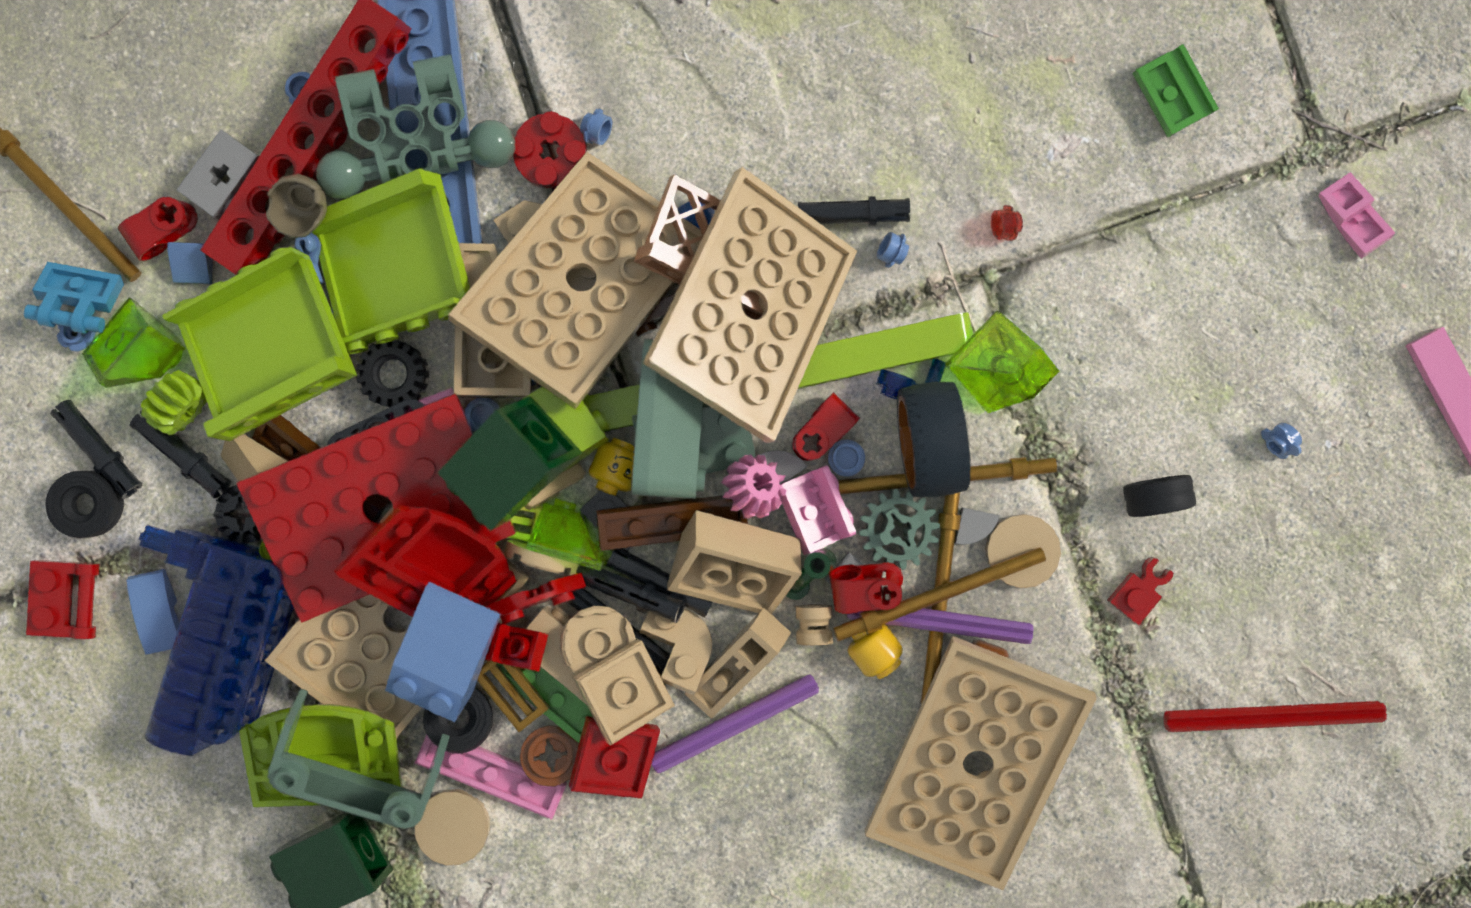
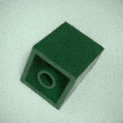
[437,396,582,531]
[269,812,393,908]

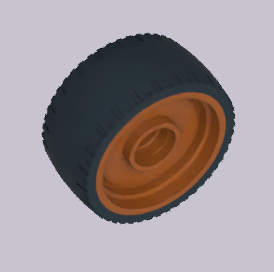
[897,382,971,497]

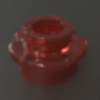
[991,205,1023,241]

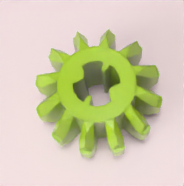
[140,370,207,435]

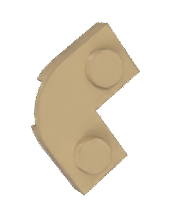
[639,608,712,695]

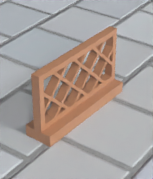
[634,175,763,320]

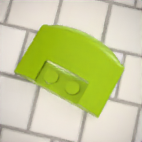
[239,704,403,807]

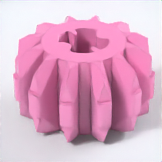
[721,454,788,518]

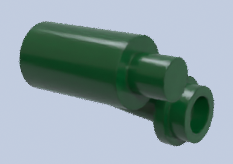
[786,548,836,600]

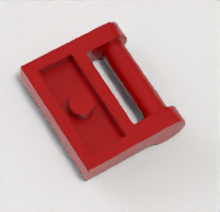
[26,560,100,639]

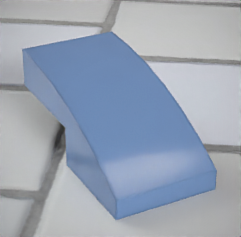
[126,569,186,655]

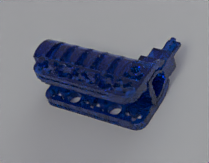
[139,525,294,756]

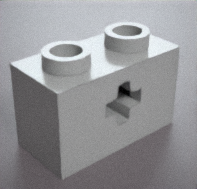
[177,130,259,220]

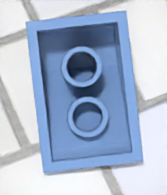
[385,582,501,722]

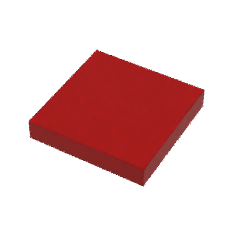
[569,716,660,799]

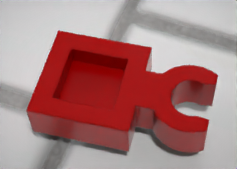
[1107,557,1174,625]

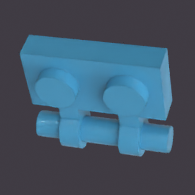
[24,262,124,334]

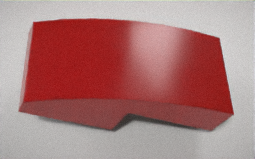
[485,623,549,672]

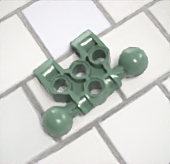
[316,54,515,199]

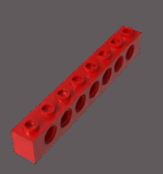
[200,0,412,275]

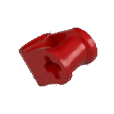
[118,197,198,261]
[792,392,860,461]
[829,562,903,614]

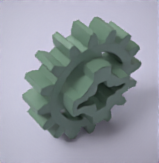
[858,489,940,570]

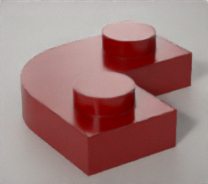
[484,573,586,625]

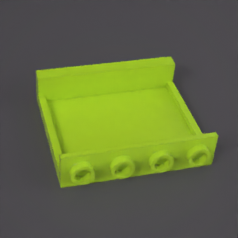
[311,169,470,355]
[162,247,357,441]

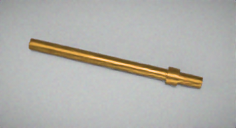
[0,127,142,282]
[838,457,1057,495]
[921,492,961,704]
[833,547,1046,642]

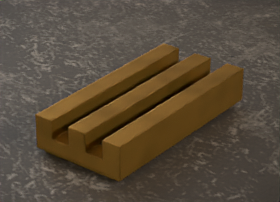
[477,661,550,732]

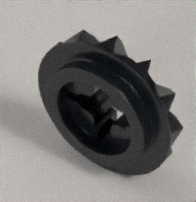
[212,485,261,543]

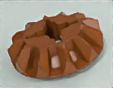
[520,726,579,787]

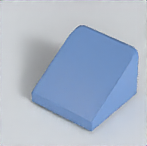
[167,242,213,284]

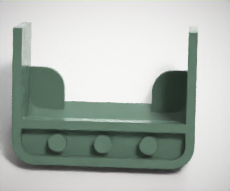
[632,339,706,499]
[268,689,450,829]

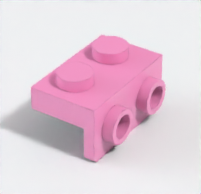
[780,465,856,555]

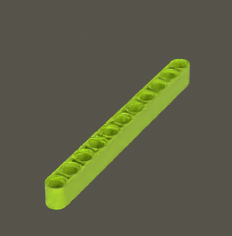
[583,312,977,432]

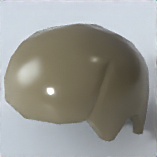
[266,174,327,238]

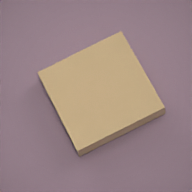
[573,639,675,745]

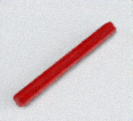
[1163,701,1387,732]

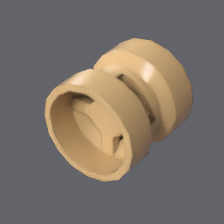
[795,604,833,646]

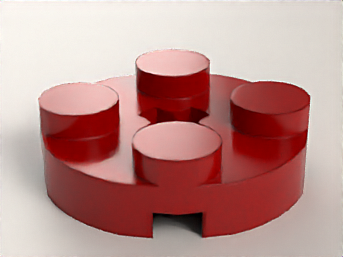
[513,111,587,189]

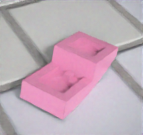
[1318,172,1395,259]

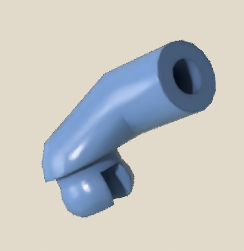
[294,233,324,284]

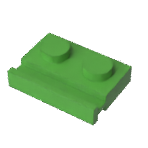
[1132,44,1219,138]

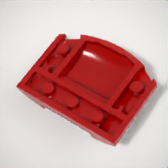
[334,506,516,617]

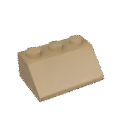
[667,510,802,614]

